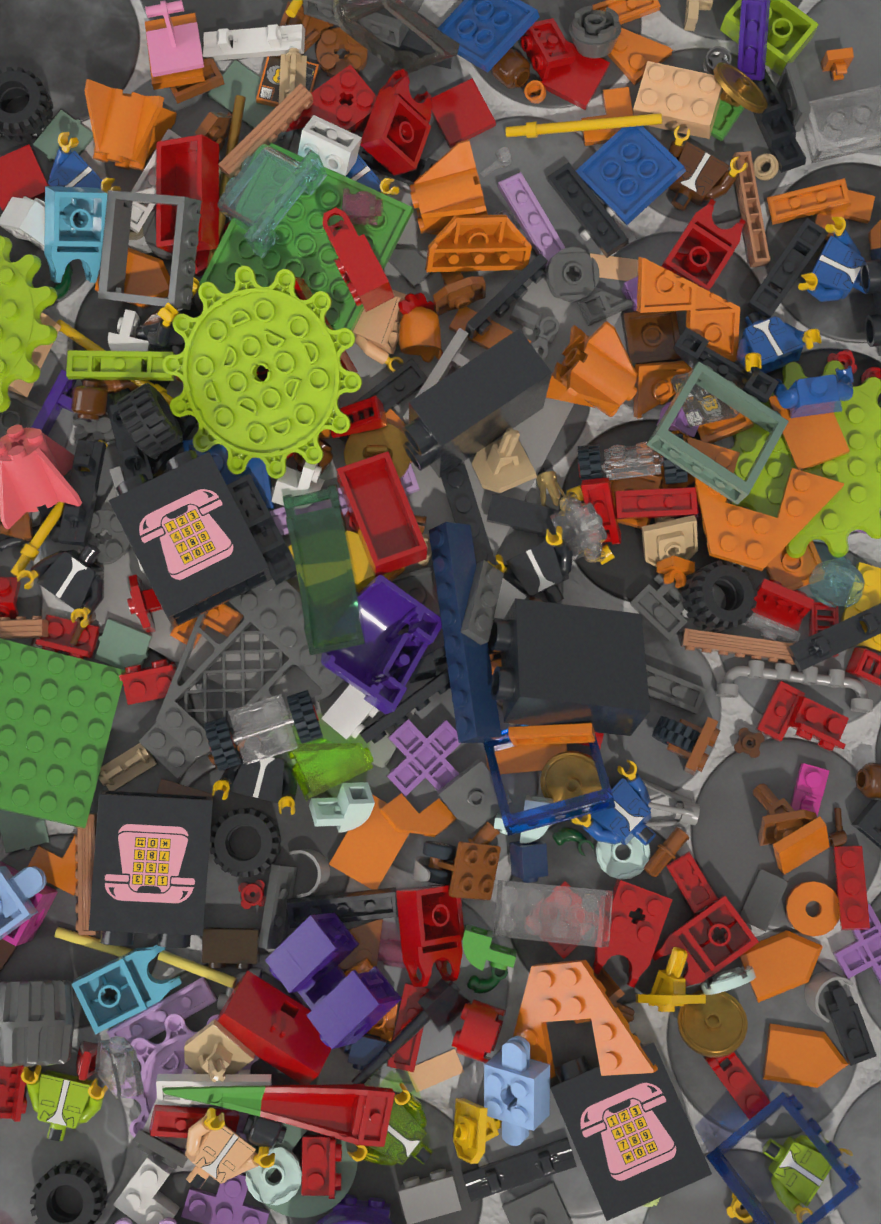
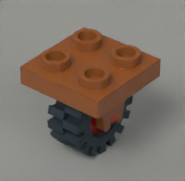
[651,716,721,776]

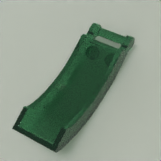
[283,484,365,655]

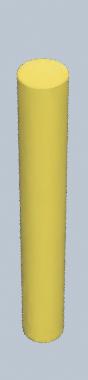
[54,927,134,957]
[158,950,237,988]

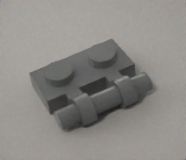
[630,573,689,641]

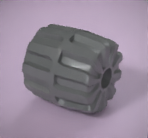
[0,980,75,1067]

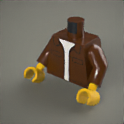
[669,125,748,211]

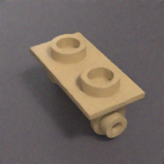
[279,48,307,104]
[98,743,157,791]

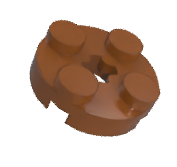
[316,27,368,78]

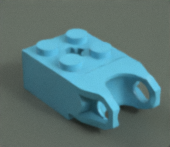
[44,186,107,283]
[72,945,182,1035]

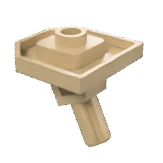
[472,428,537,493]
[642,515,698,567]
[184,1019,255,1083]

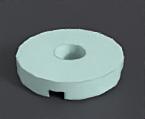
[595,836,650,880]
[700,965,756,995]
[246,1146,302,1205]

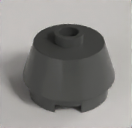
[569,6,621,58]

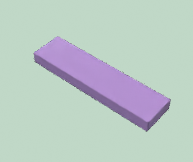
[497,172,565,269]
[106,977,217,1056]

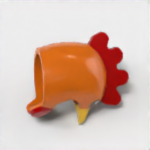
[398,293,443,363]

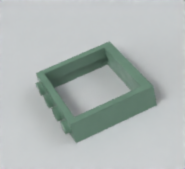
[646,362,789,504]

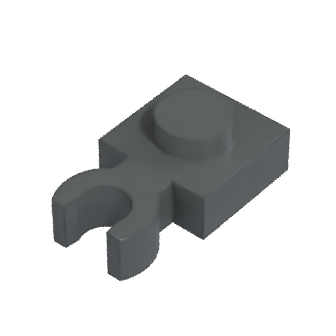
[73,413,119,442]

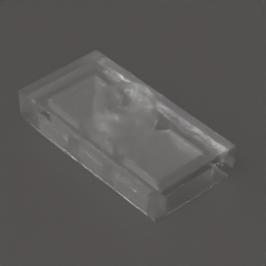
[743,613,801,644]

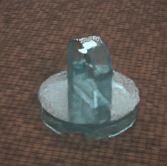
[809,557,865,608]

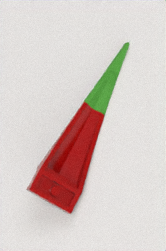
[162,1084,395,1147]

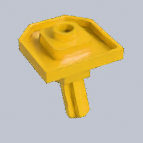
[636,947,706,1012]
[453,1098,502,1164]

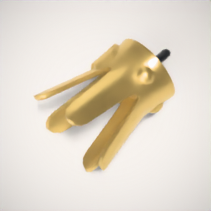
[536,467,567,506]

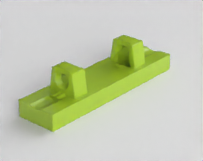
[66,350,175,381]

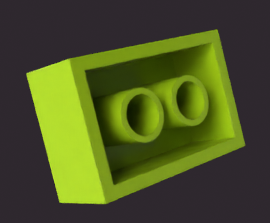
[720,0,819,76]

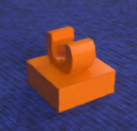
[821,47,854,81]
[656,555,695,588]

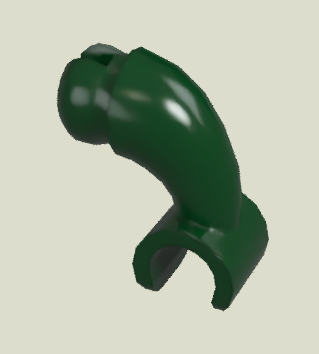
[52,263,73,300]
[552,827,594,856]
[467,966,508,994]

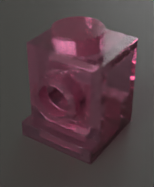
[342,189,383,225]

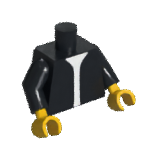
[136,278,200,350]
[488,526,573,603]
[17,543,104,628]
[212,738,298,815]

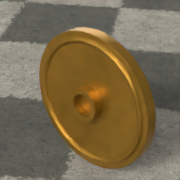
[713,62,768,113]
[344,423,411,479]
[540,751,608,817]
[677,990,748,1057]

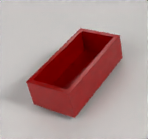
[156,134,219,254]
[337,451,428,577]

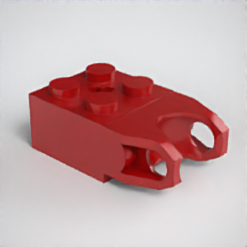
[286,64,377,134]
[360,69,432,175]
[661,199,746,291]
[323,207,395,312]
[592,879,673,988]
[396,884,464,987]
[652,895,759,987]

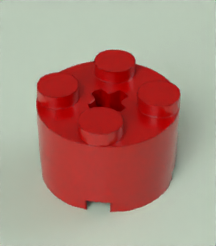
[452,999,506,1063]

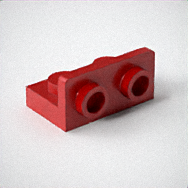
[521,18,575,80]
[35,615,100,660]
[119,659,180,705]
[787,696,849,751]
[301,1135,342,1199]

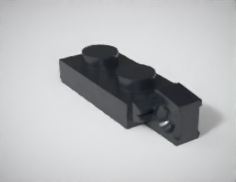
[828,984,876,1066]

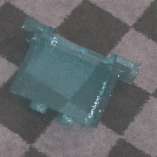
[218,144,327,259]

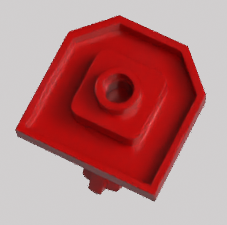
[127,574,163,633]

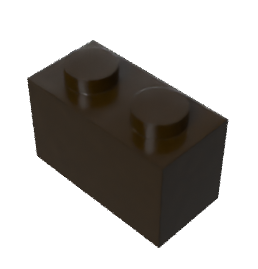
[202,927,261,969]

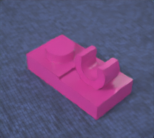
[790,763,829,816]

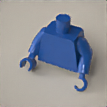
[773,366,854,418]

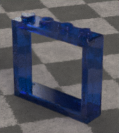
[483,724,615,836]
[706,1092,863,1224]

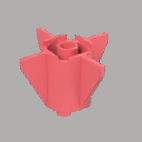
[0,425,82,529]

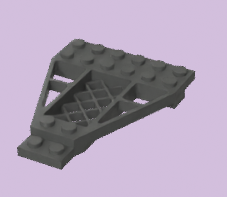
[139,576,345,779]

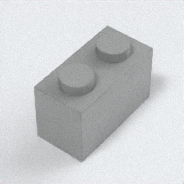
[398,1169,462,1224]

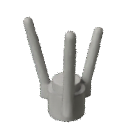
[642,779,700,828]

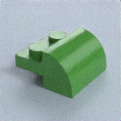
[463,924,516,971]

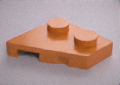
[608,28,673,85]

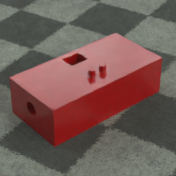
[216,971,332,1085]

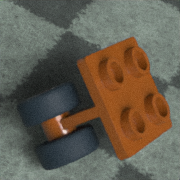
[423,841,501,900]

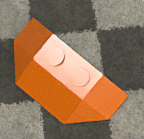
[425,215,532,272]

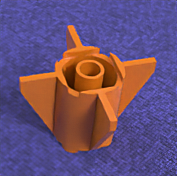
[84,79,177,171]
[410,140,488,235]
[546,321,638,417]

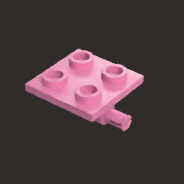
[145,0,204,77]

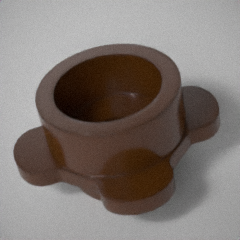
[734,728,765,758]

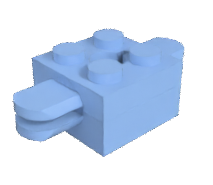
[0,866,46,940]
[484,1036,550,1146]

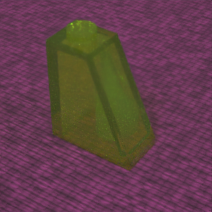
[287,743,374,801]

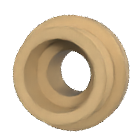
[753,153,779,181]

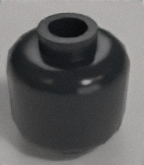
[243,1114,287,1150]

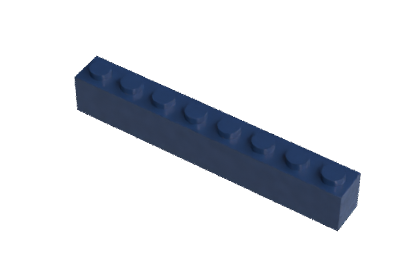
[428,522,502,743]

